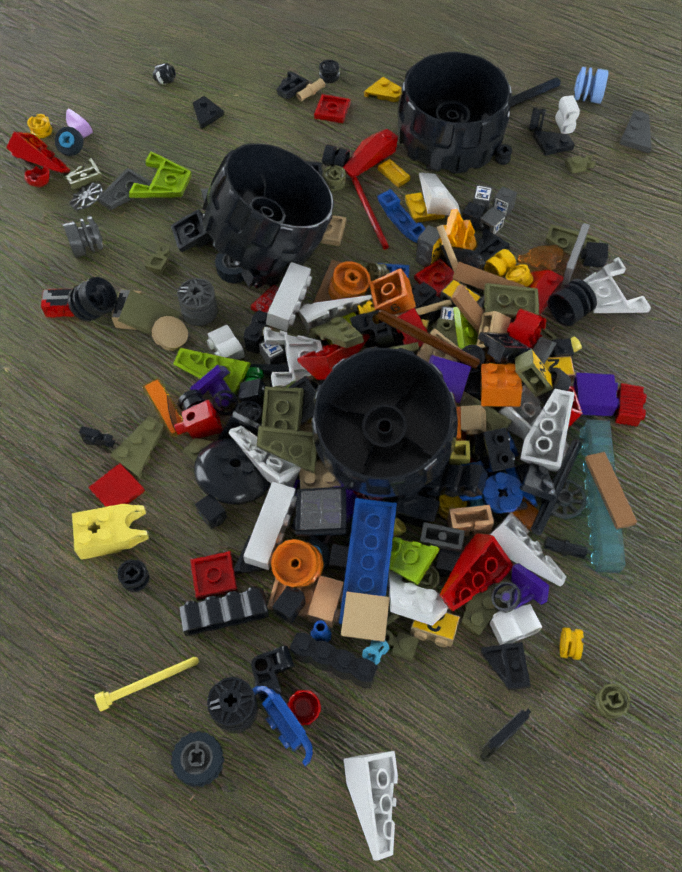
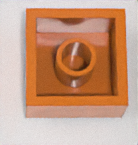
[369,268,416,315]
[480,363,522,407]

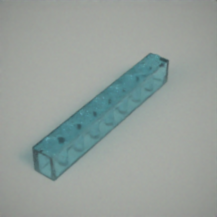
[580,420,626,573]

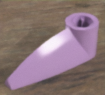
[66,109,93,139]

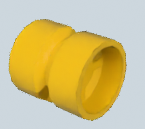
[484,249,516,277]

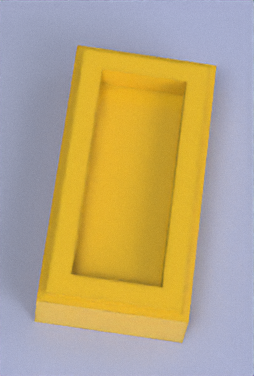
[378,159,411,188]

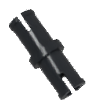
[543,536,588,560]

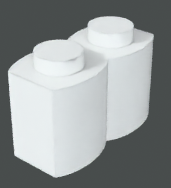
[555,95,580,134]
[207,325,245,360]
[490,604,542,645]

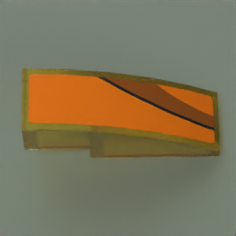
[142,377,183,438]

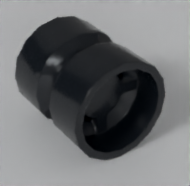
[322,144,350,167]

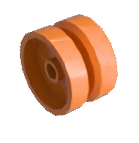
[328,261,371,300]
[271,539,324,588]

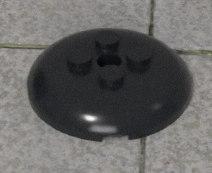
[194,438,271,505]

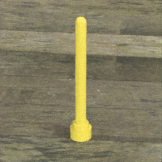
[94,657,199,712]

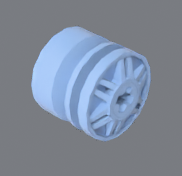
[574,67,608,104]

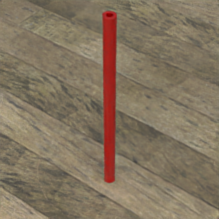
[350,177,389,250]

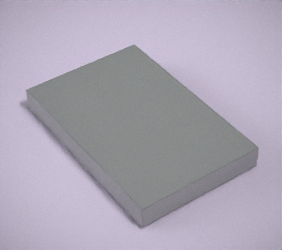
[562,223,590,285]

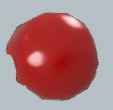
[24,166,50,188]
[287,690,321,725]

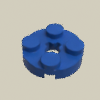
[482,472,524,514]

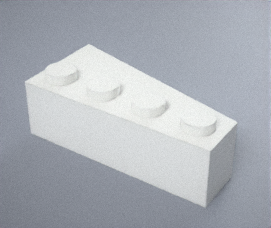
[266,262,312,331]
[243,481,297,570]

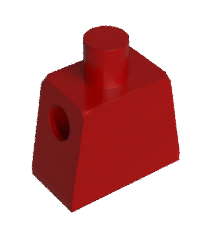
[174,400,222,439]

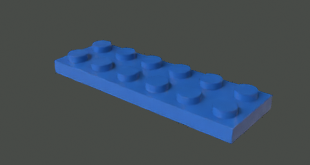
[339,498,397,625]

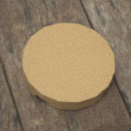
[152,316,188,351]

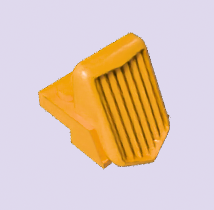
[442,209,478,251]

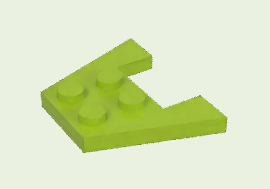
[129,151,192,198]

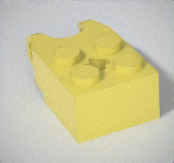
[72,504,149,560]

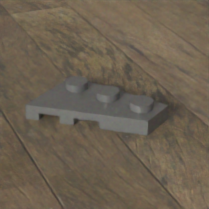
[620,110,651,154]
[98,168,151,210]

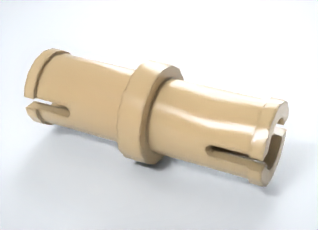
[296,78,325,102]

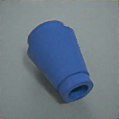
[310,620,332,642]

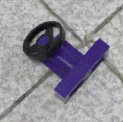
[190,365,238,415]
[491,563,549,612]

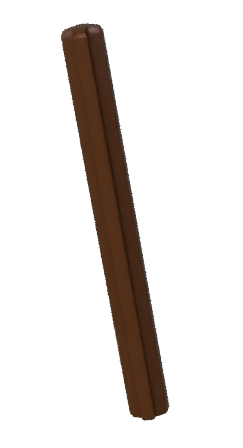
[377,310,480,368]

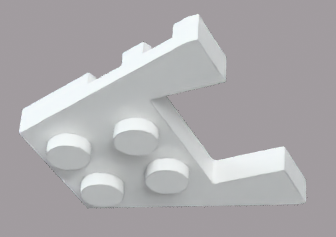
[583,257,651,313]
[263,327,323,387]
[387,570,448,626]

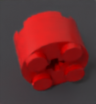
[507,309,546,348]

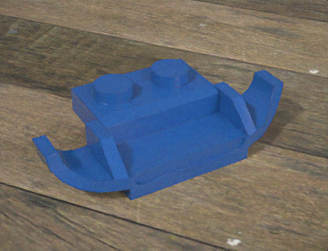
[252,686,313,767]

